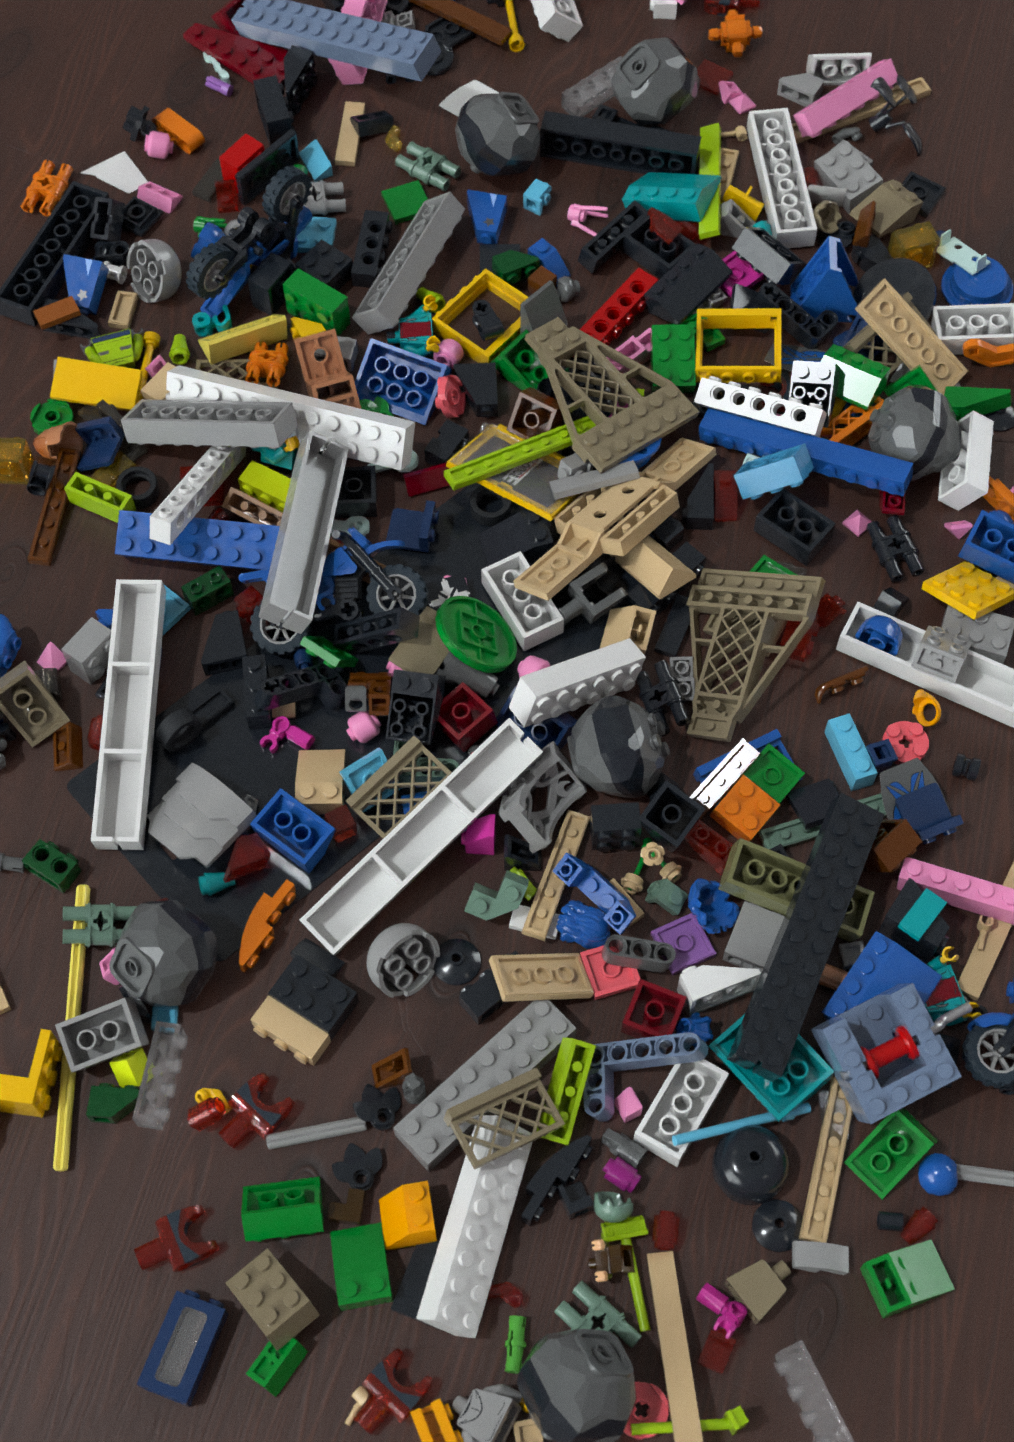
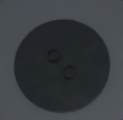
[853,258,936,320]

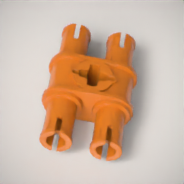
[21,160,73,217]
[245,341,289,387]

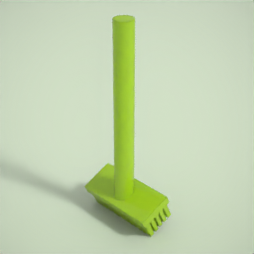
[600,1215,651,1332]
[631,1406,749,1436]

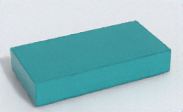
[898,888,947,941]

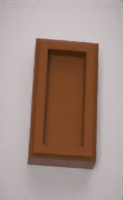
[33,296,81,330]

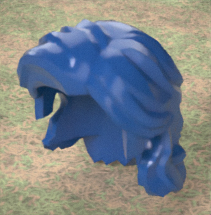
[688,878,739,934]
[556,900,612,950]

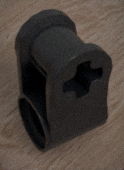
[92,241,130,268]
[472,300,504,342]
[26,459,56,496]

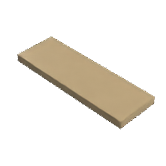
[855,279,968,395]

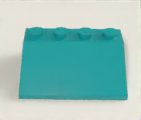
[622,172,722,222]
[709,1014,834,1122]

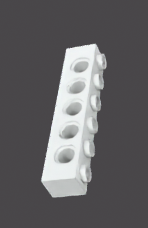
[694,376,827,437]

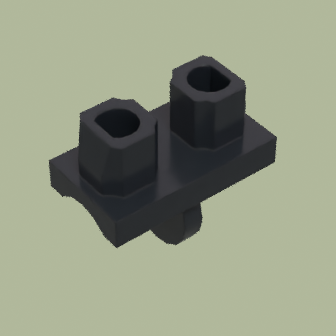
[122,105,156,142]

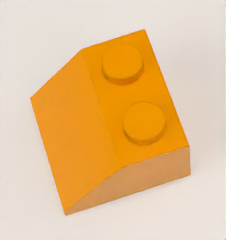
[379,1181,437,1250]

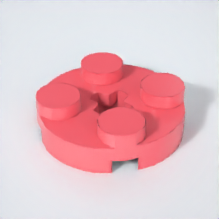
[435,375,466,418]
[882,721,929,765]
[624,1382,669,1440]

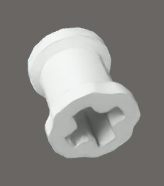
[104,261,127,284]

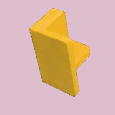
[721,185,765,221]

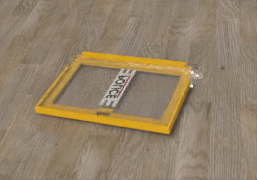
[446,422,581,521]

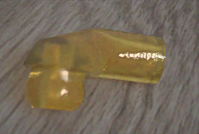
[385,126,403,152]

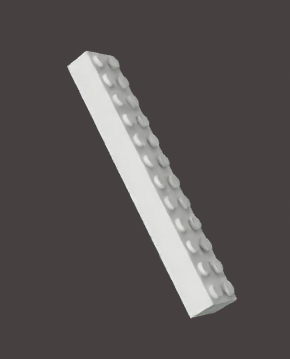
[166,365,415,470]
[91,579,166,850]
[836,602,1014,728]
[300,718,543,956]

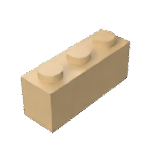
[251,995,331,1066]

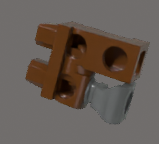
[345,672,392,715]

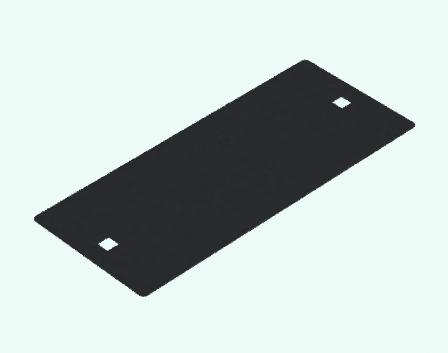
[67,467,668,962]

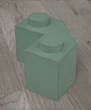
[464,870,529,921]

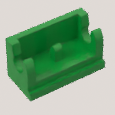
[246,1338,308,1397]

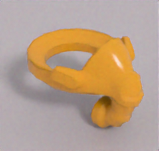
[912,689,941,727]

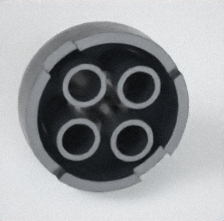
[712,1125,790,1206]

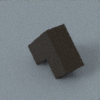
[328,1188,366,1226]

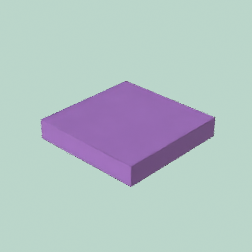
[650,913,716,976]

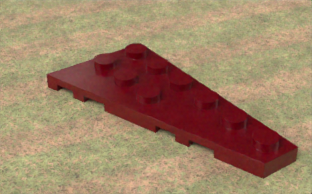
[183,23,289,85]

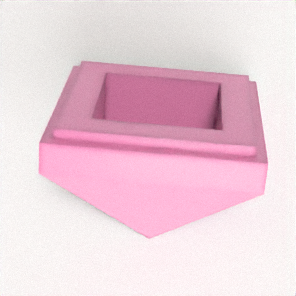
[729,93,756,115]
[145,355,166,378]
[842,510,872,537]
[944,520,972,539]

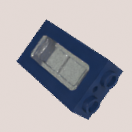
[136,1289,229,1407]

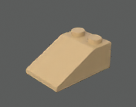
[295,749,346,815]

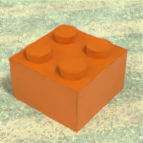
[709,774,780,842]

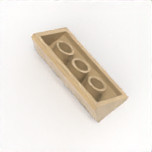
[610,535,696,600]

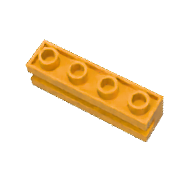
[410,1399,463,1442]

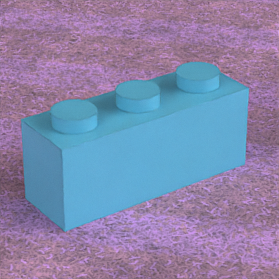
[824,713,877,792]

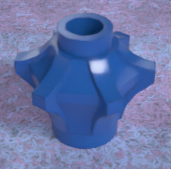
[676,1012,713,1049]

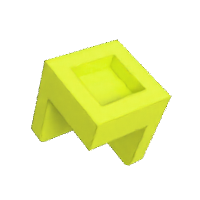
[109,1048,153,1088]

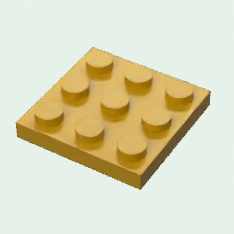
[922,561,1014,620]

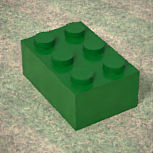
[283,268,351,336]
[650,324,696,393]

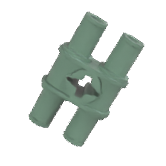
[395,141,461,192]
[62,903,137,947]
[554,1280,642,1348]

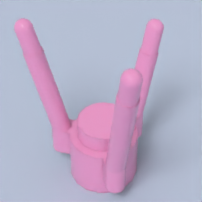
[567,204,608,237]

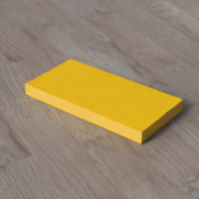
[50,357,142,411]

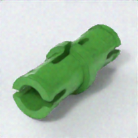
[505,1316,526,1374]

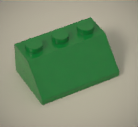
[821,344,891,410]
[241,1177,324,1242]

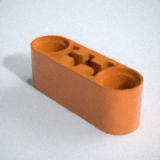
[152,108,205,154]

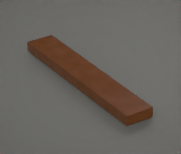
[408,0,512,46]
[27,448,82,566]

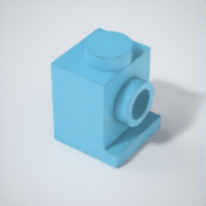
[523,179,551,216]

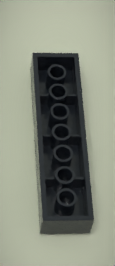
[540,111,701,174]
[0,181,110,327]

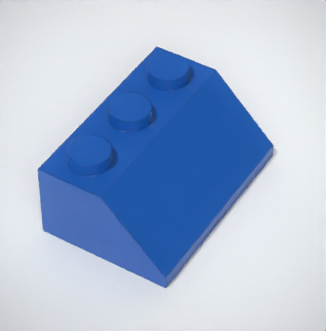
[250,788,336,874]

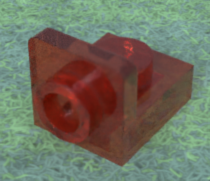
[215,180,238,213]
[697,1328,736,1375]

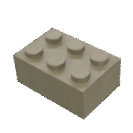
[226,1248,319,1351]

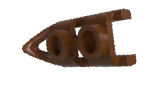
[815,665,869,704]

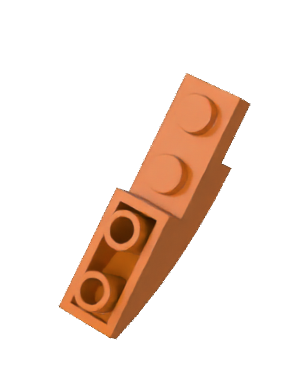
[239,879,296,973]

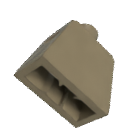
[724,1259,791,1325]

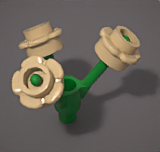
[621,838,682,894]

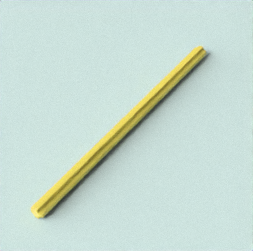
[53,885,91,1171]

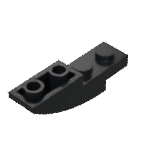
[521,1135,593,1226]

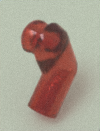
[487,1282,523,1308]

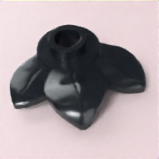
[820,221,856,248]
[353,1083,401,1131]
[332,1143,382,1192]

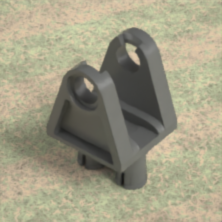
[559,562,628,625]

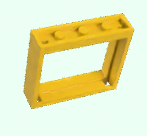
[432,268,529,363]
[696,308,781,383]

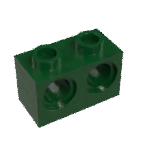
[181,566,234,616]
[22,839,82,894]

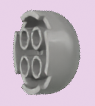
[127,239,182,303]
[367,923,440,998]

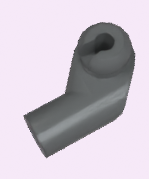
[832,127,862,144]

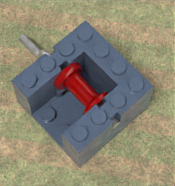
[811,983,973,1124]

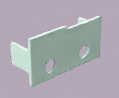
[935,229,991,275]

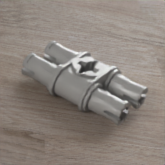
[304,180,346,215]

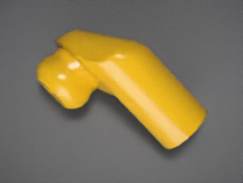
[195,1088,232,1115]

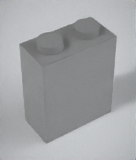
[722,901,785,973]

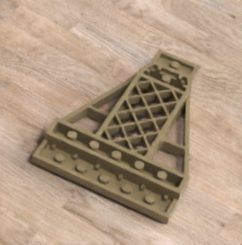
[525,317,699,474]
[686,568,826,742]

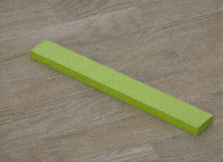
[699,123,721,239]
[444,416,596,491]

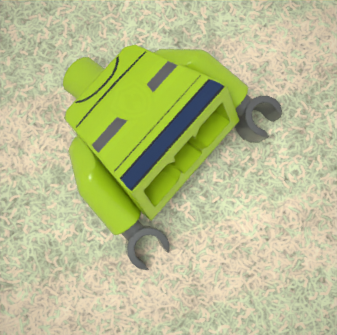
[80,328,144,368]

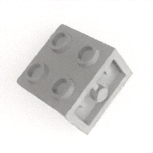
[911,626,972,683]

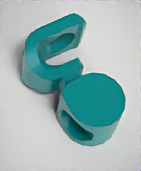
[192,305,233,337]

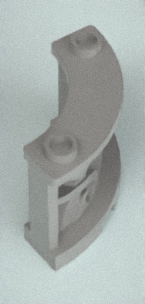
[499,741,587,853]

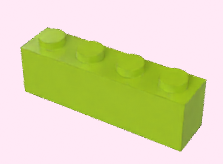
[536,1037,596,1145]

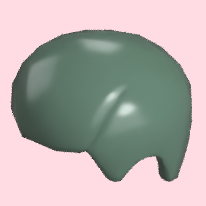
[594,1191,633,1223]

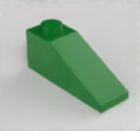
[944,386,1012,420]

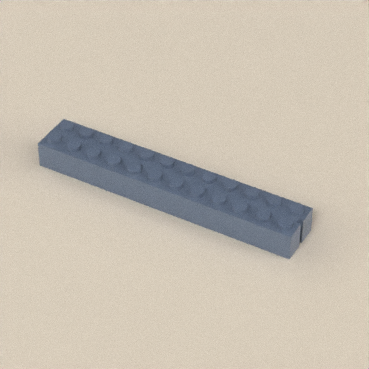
[231,0,441,82]

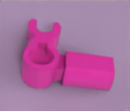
[260,716,315,754]
[696,1283,747,1339]

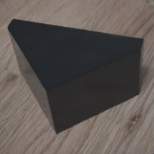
[873,587,909,618]
[504,834,542,871]

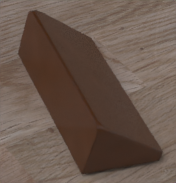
[853,201,876,247]
[53,722,83,771]

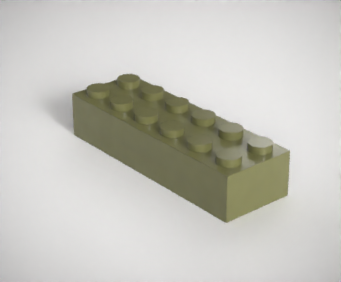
[718,838,874,942]

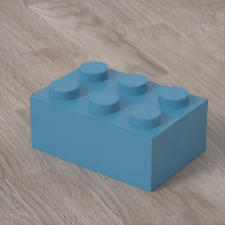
[734,443,814,500]

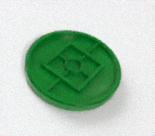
[435,596,517,673]

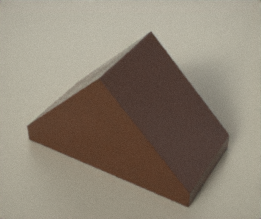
[371,1048,412,1089]

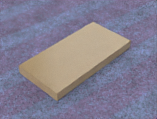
[489,953,594,1002]

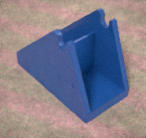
[790,236,859,323]

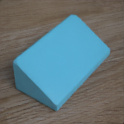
[299,139,333,182]

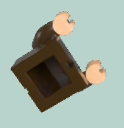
[588,1239,635,1282]

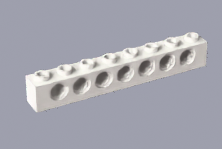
[150,446,246,545]

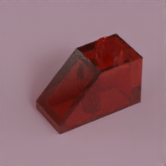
[714,470,738,521]
[223,832,271,883]

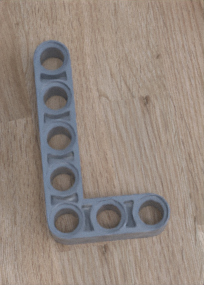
[584,1032,708,1122]

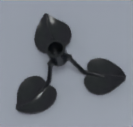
[869,74,922,157]

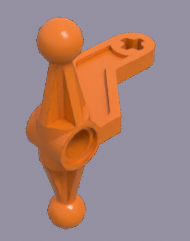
[963,339,1014,368]

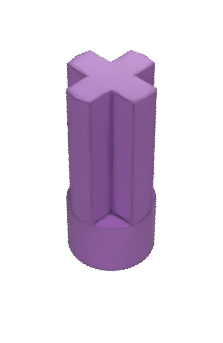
[205,76,234,96]

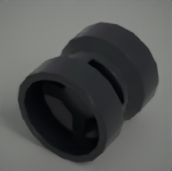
[952,753,981,781]

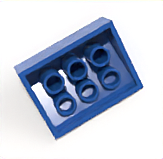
[355,338,453,426]
[822,931,942,1037]

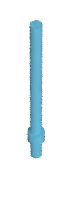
[672,1103,811,1146]

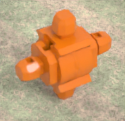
[708,10,762,57]

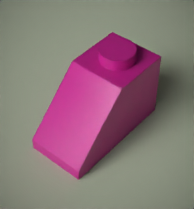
[461,814,496,855]

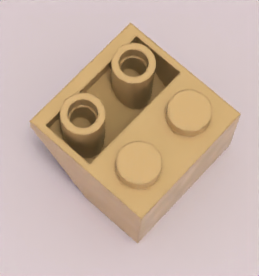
[600,605,656,656]

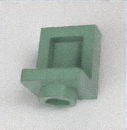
[645,879,688,915]

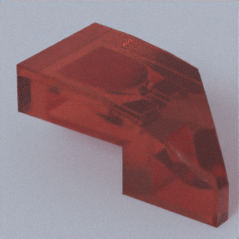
[648,207,683,244]

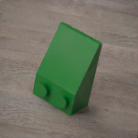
[490,329,549,390]
[844,1108,938,1199]
[330,1222,393,1311]

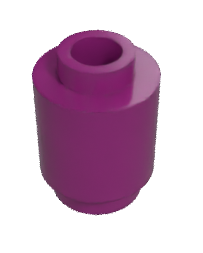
[603,1156,642,1193]

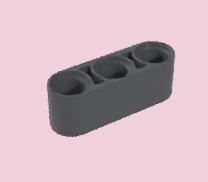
[601,935,676,973]

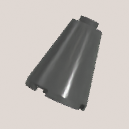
[436,651,500,698]

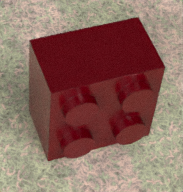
[436,682,498,752]
[621,979,687,1050]

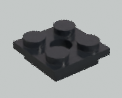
[122,196,164,237]

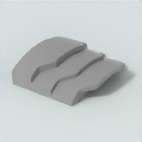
[147,763,257,868]

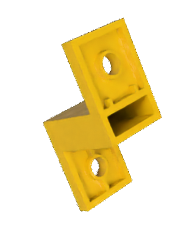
[0,1029,63,1118]

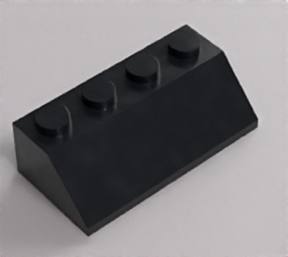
[644,243,733,325]

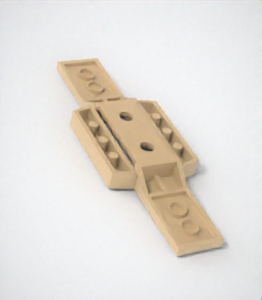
[513,438,716,601]

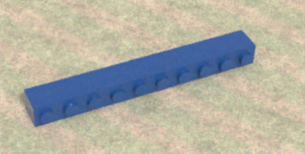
[699,407,913,497]

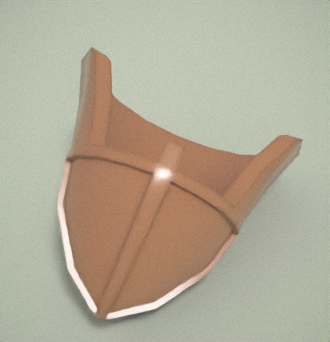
[33,421,83,461]

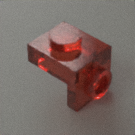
[815,593,847,628]

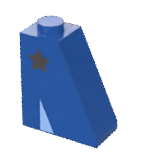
[467,189,507,244]
[63,254,109,316]

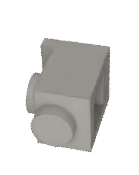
[557,453,593,479]

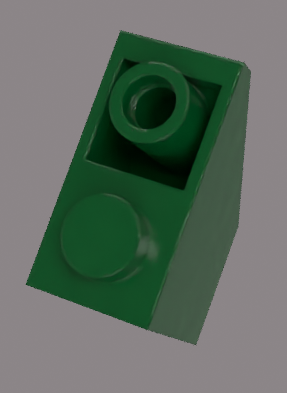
[492,250,540,285]
[86,1083,146,1124]

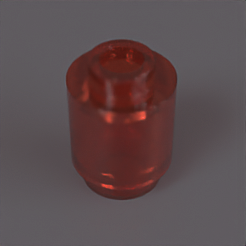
[674,220,701,243]
[87,715,103,751]
[187,1097,226,1131]
[652,1210,680,1251]

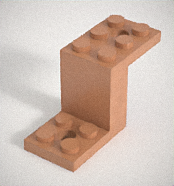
[293,328,361,409]

